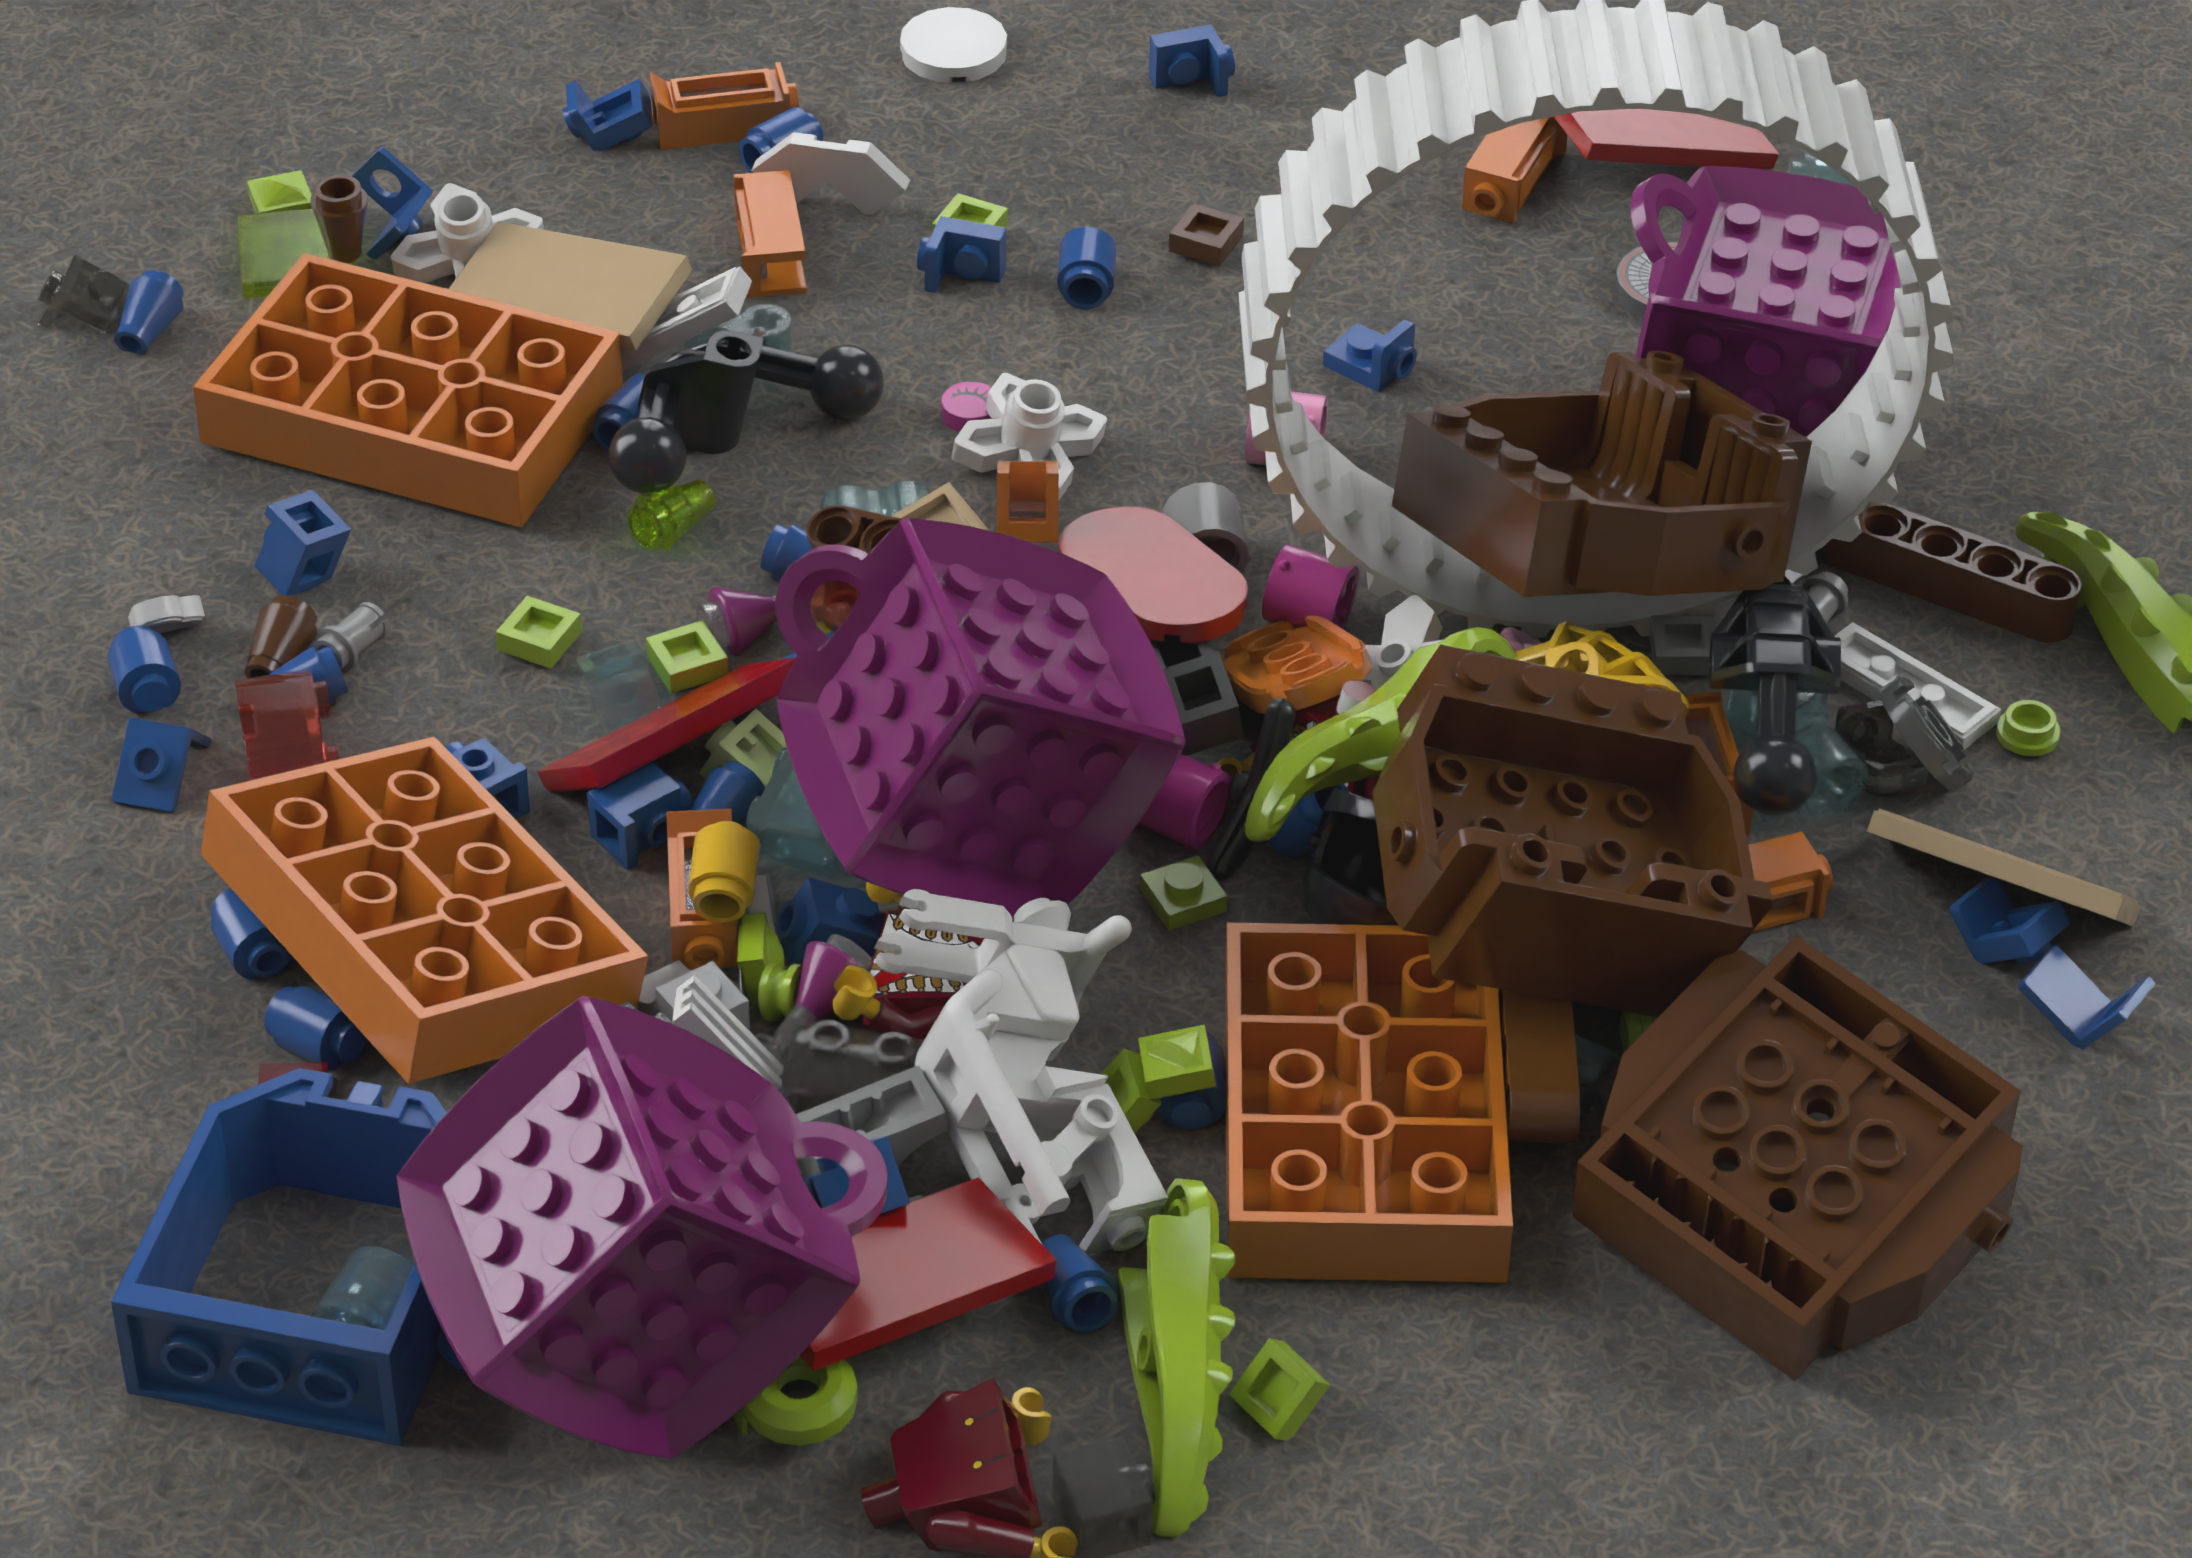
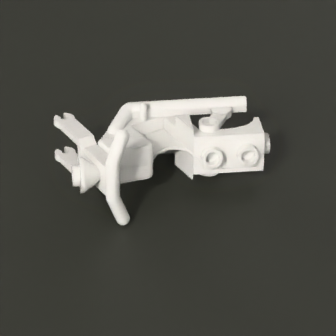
[874,889,1169,1255]

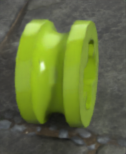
[758,962,806,1023]

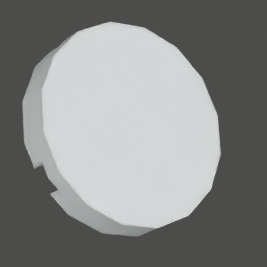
[900,7,1007,83]

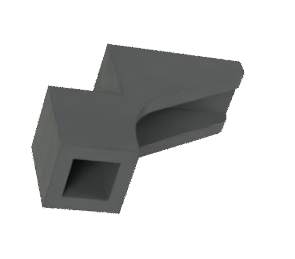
[1149,634,1244,756]

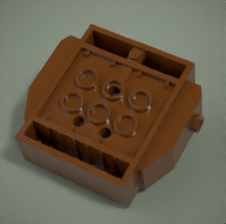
[1391,351,1812,597]
[1373,644,1773,1017]
[1573,935,2023,1381]

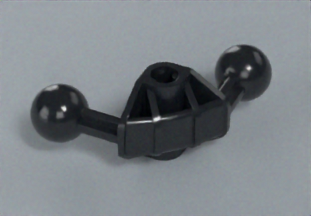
[609,329,884,494]
[1709,584,1841,816]

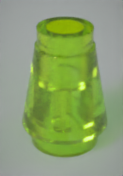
[627,479,716,549]

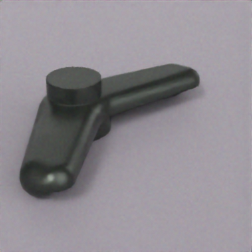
[1205,698,1296,881]

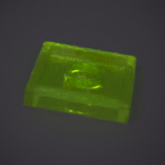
[237,209,356,298]

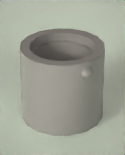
[1163,482,1252,574]

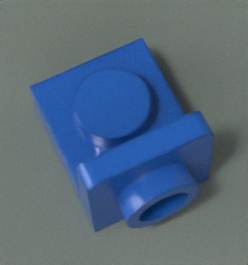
[1149,24,1235,97]
[917,216,1006,293]
[1323,320,1417,392]

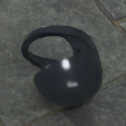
[1303,788,1399,926]

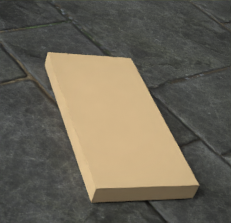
[449,222,692,351]
[1867,808,2141,926]

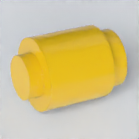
[688,821,760,923]

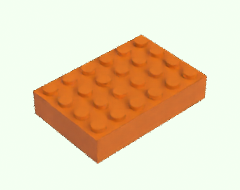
[193,253,623,528]
[200,737,648,1084]
[1224,922,1513,1283]

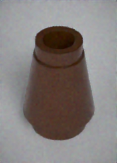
[310,175,368,263]
[244,595,317,683]

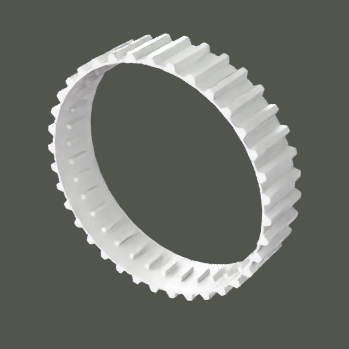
[1239,0,1953,638]

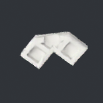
[752,132,910,215]

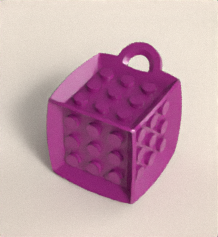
[1630,166,1929,437]
[775,518,1186,918]
[397,996,887,1459]

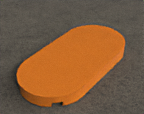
[1221,615,1372,714]

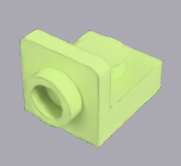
[699,708,797,807]

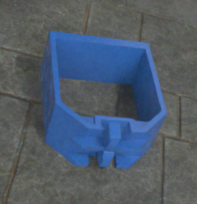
[111,1068,447,1446]

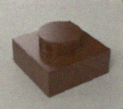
[1169,203,1244,267]

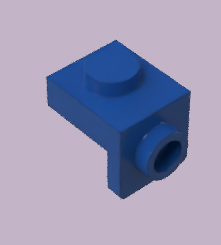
[563,79,653,151]
[776,877,883,965]
[1950,877,2071,965]

